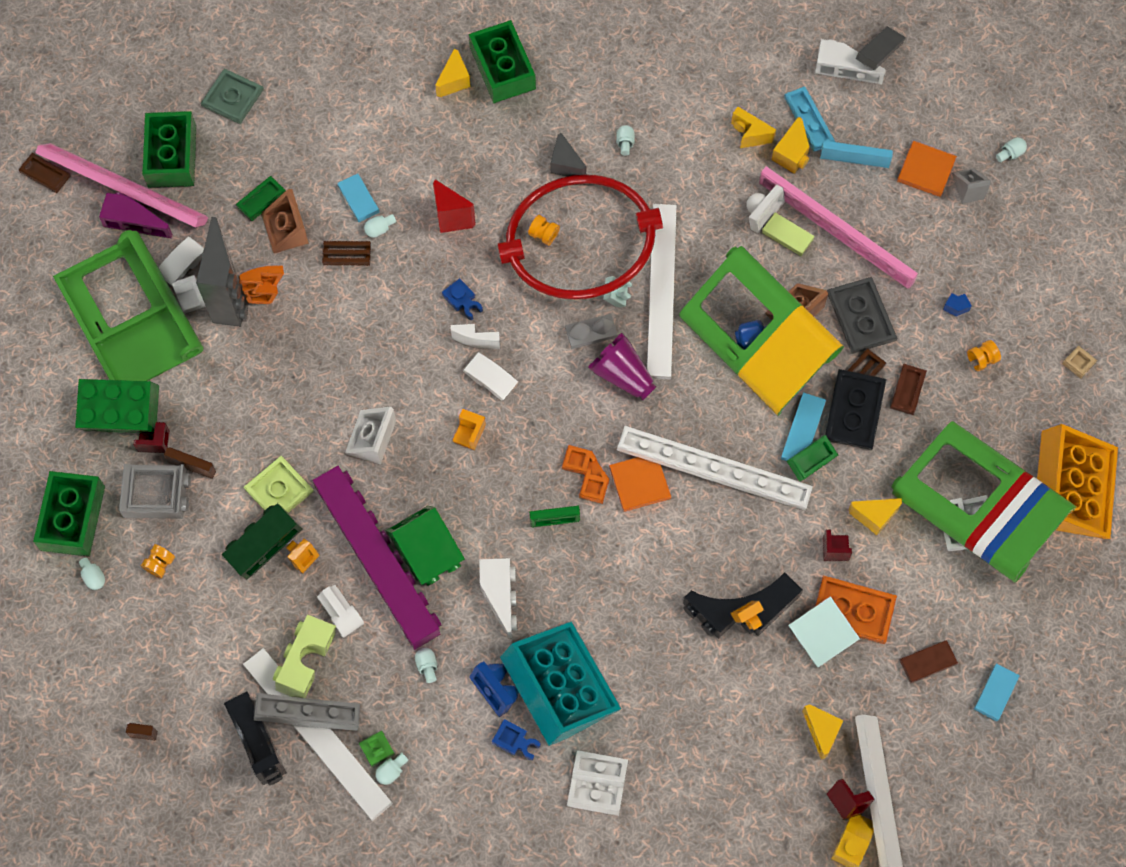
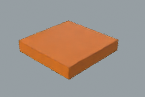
[897,141,957,197]
[609,457,671,512]

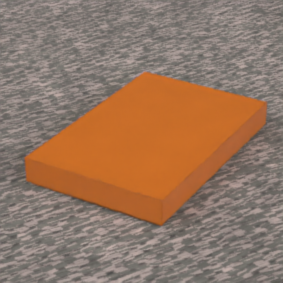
[815,575,897,644]

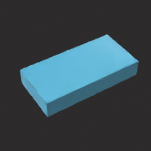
[337,173,380,222]
[974,663,1020,721]

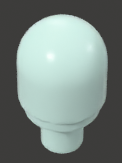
[616,125,635,156]
[996,137,1027,162]
[364,214,396,238]
[79,558,105,590]
[415,648,438,683]
[375,753,409,785]

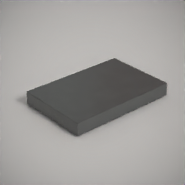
[827,277,898,354]

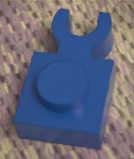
[442,278,483,320]
[492,719,541,760]

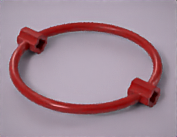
[498,174,663,300]

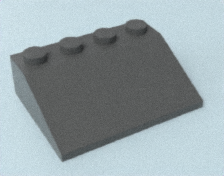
[196,217,248,327]

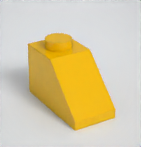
[771,117,809,174]
[831,815,874,867]

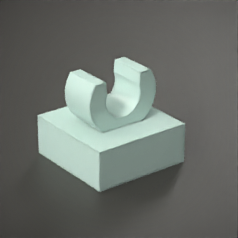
[603,276,632,308]

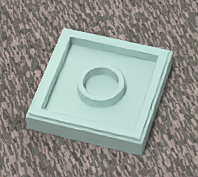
[788,596,860,668]

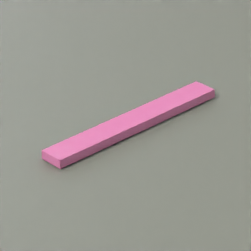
[36,143,208,227]
[759,166,918,288]

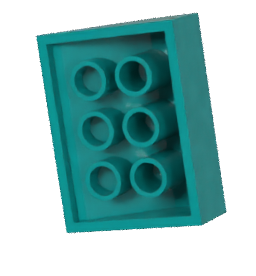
[500,621,621,746]

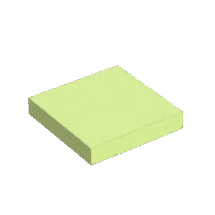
[244,456,314,513]

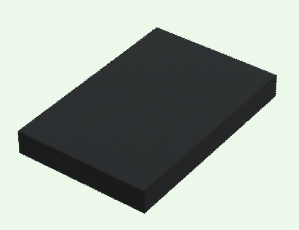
[825,369,887,450]

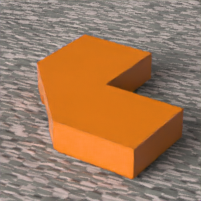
[562,445,609,504]

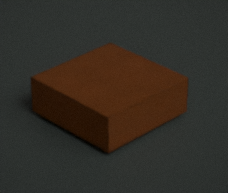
[126,723,158,741]

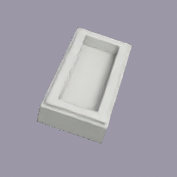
[746,184,785,234]

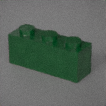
[221,503,303,580]

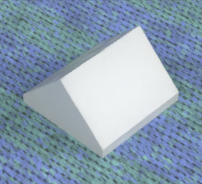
[345,407,396,464]

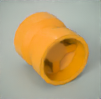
[528,214,560,246]
[967,340,1001,371]
[140,544,175,579]

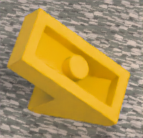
[731,107,776,148]

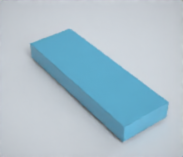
[784,86,835,152]
[820,141,893,168]
[781,392,826,461]

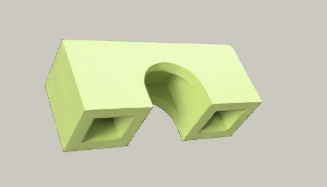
[273,614,336,698]

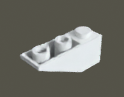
[479,558,517,638]

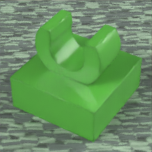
[359,731,394,767]

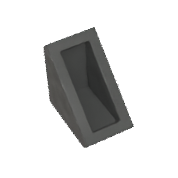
[550,133,587,176]

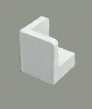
[172,275,205,314]

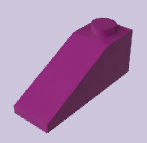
[99,192,173,239]

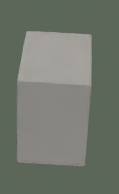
[952,168,991,204]

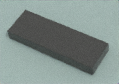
[856,26,906,70]

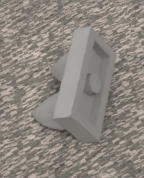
[565,314,618,349]

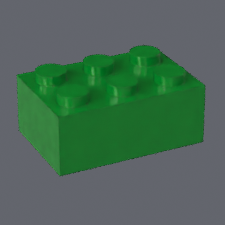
[469,20,536,104]
[142,111,196,188]
[75,379,159,433]
[33,471,105,557]

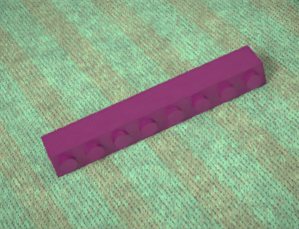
[312,466,442,650]

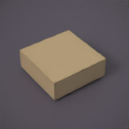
[1062,345,1097,379]

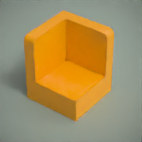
[453,409,486,450]

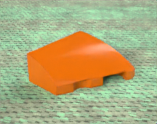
[239,265,284,304]

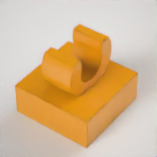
[286,539,320,573]
[731,601,764,630]

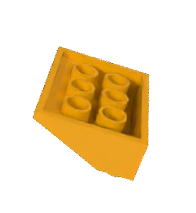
[1037,424,1118,539]

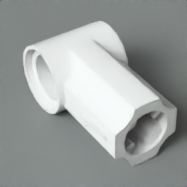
[317,585,364,638]

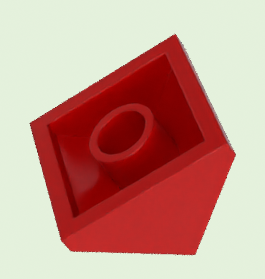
[433,179,476,233]

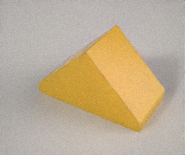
[435,49,471,97]
[849,498,902,535]
[802,704,844,760]

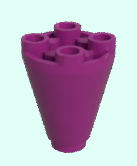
[588,332,656,400]

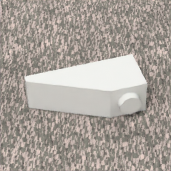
[815,39,886,84]

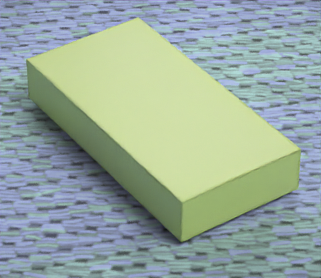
[762,212,814,256]

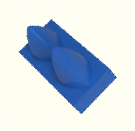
[469,661,519,717]

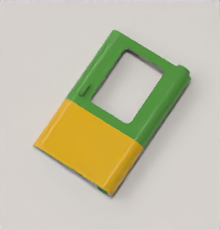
[679,246,844,416]

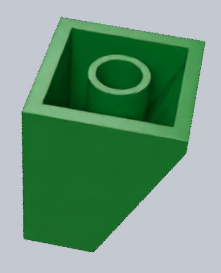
[385,505,465,586]

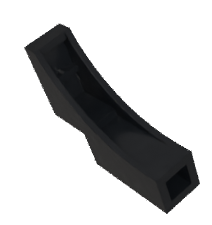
[683,572,803,639]
[224,691,287,785]

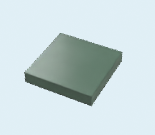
[201,68,264,125]

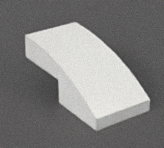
[159,237,204,285]
[451,324,500,349]
[463,352,518,401]

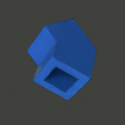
[943,293,972,316]

